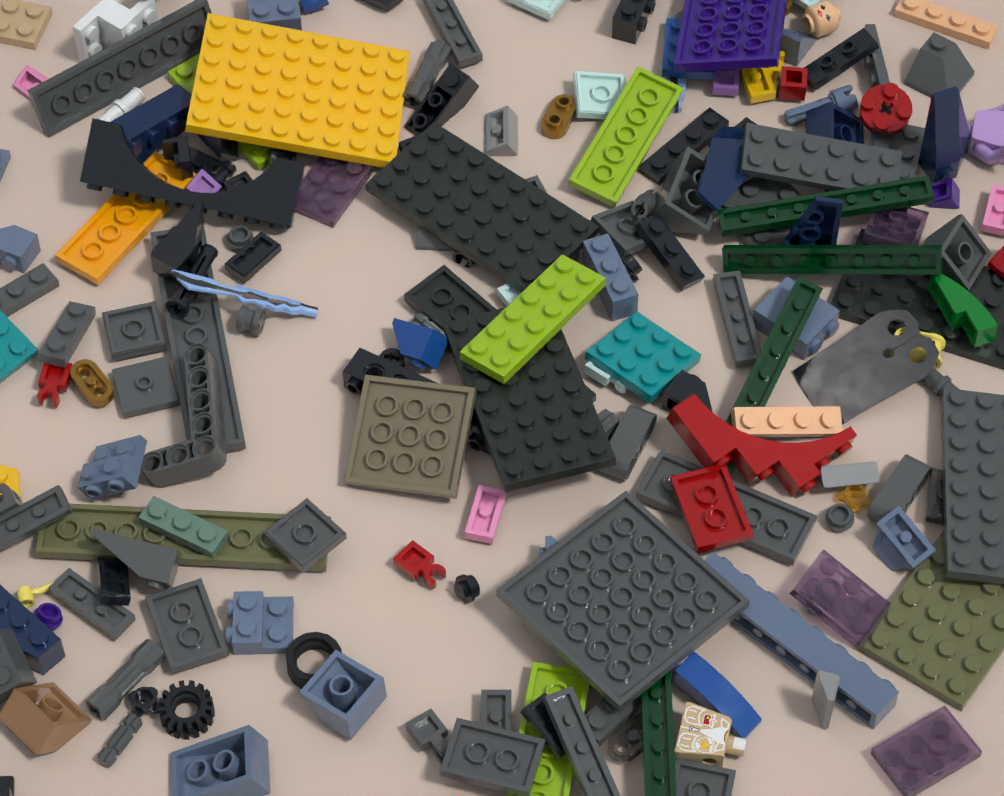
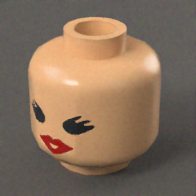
[801,1,841,38]

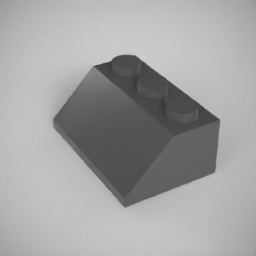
[650,147,717,234]

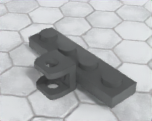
[0,483,73,551]

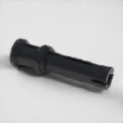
[165,244,218,318]

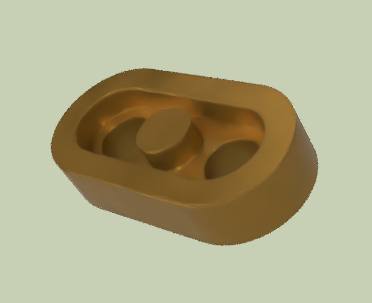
[541,94,576,139]
[70,359,114,407]

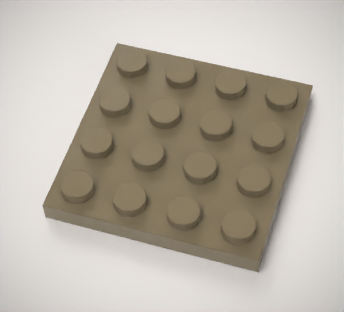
[344,375,477,499]

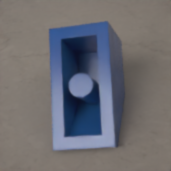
[392,318,448,370]

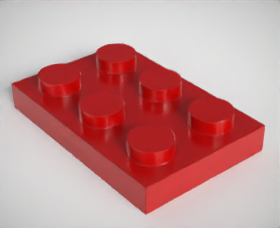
[670,464,753,554]

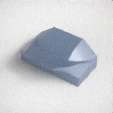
[872,506,936,571]

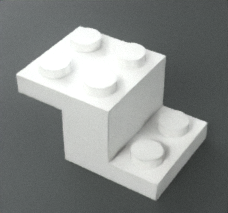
[73,0,158,62]

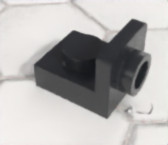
[161,136,193,179]

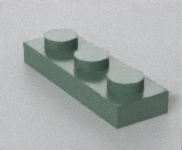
[138,496,229,559]

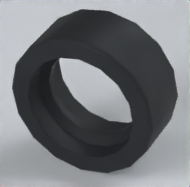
[286,632,342,689]

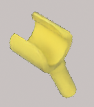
[17,581,54,609]

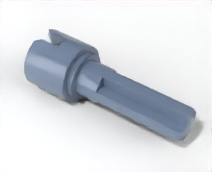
[784,85,858,125]

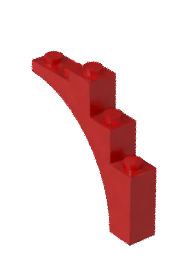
[666,394,857,497]

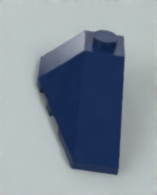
[918,86,971,183]
[805,102,864,192]
[696,126,748,212]
[781,196,844,245]

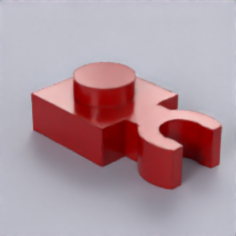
[37,363,72,408]
[393,540,446,589]

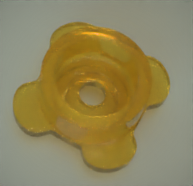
[838,485,872,514]

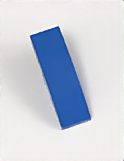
[673,652,762,738]

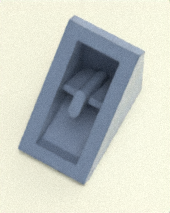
[780,28,816,67]

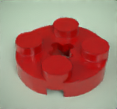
[859,83,913,136]

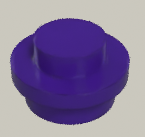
[33,603,63,630]

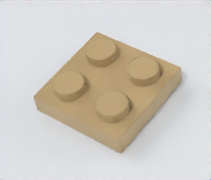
[0,0,53,50]

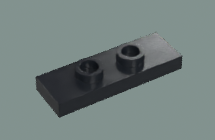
[804,28,879,91]

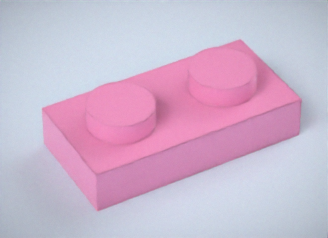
[981,184,1004,236]
[465,485,506,544]

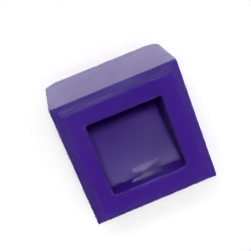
[927,178,960,209]

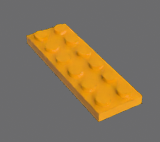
[55,151,196,285]

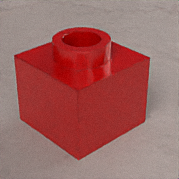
[779,66,808,101]

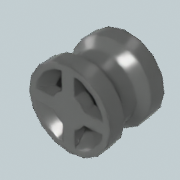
[236,305,266,336]

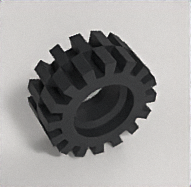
[158,680,215,740]

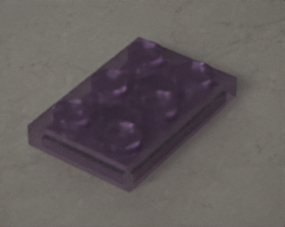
[296,156,372,228]
[862,207,929,245]
[789,549,891,650]
[871,706,982,796]

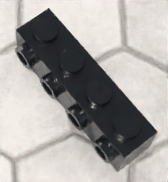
[612,0,656,45]

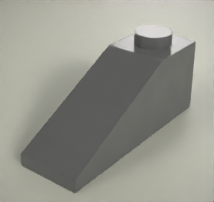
[91,529,182,590]

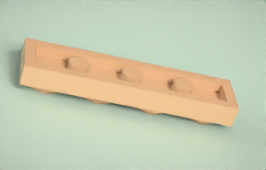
[894,0,999,49]
[730,406,843,437]

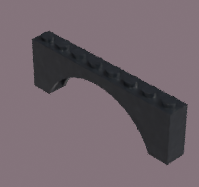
[80,118,305,230]

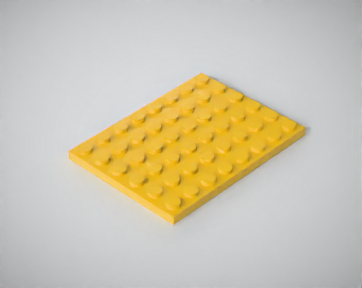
[185,13,410,168]

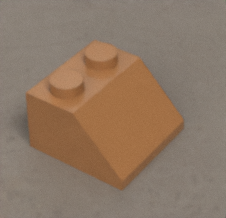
[0,682,92,755]

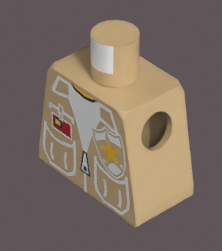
[674,701,747,767]

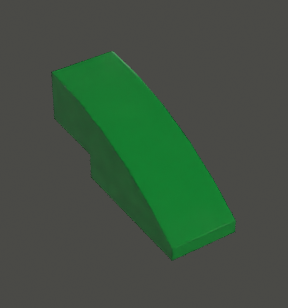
[928,274,998,348]

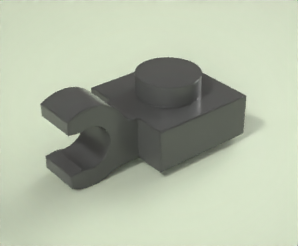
[406,708,448,764]

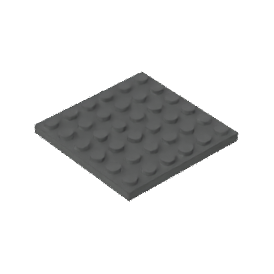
[496,491,750,712]

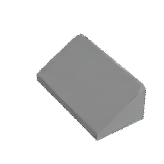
[486,105,518,156]
[817,461,880,488]
[812,670,840,730]

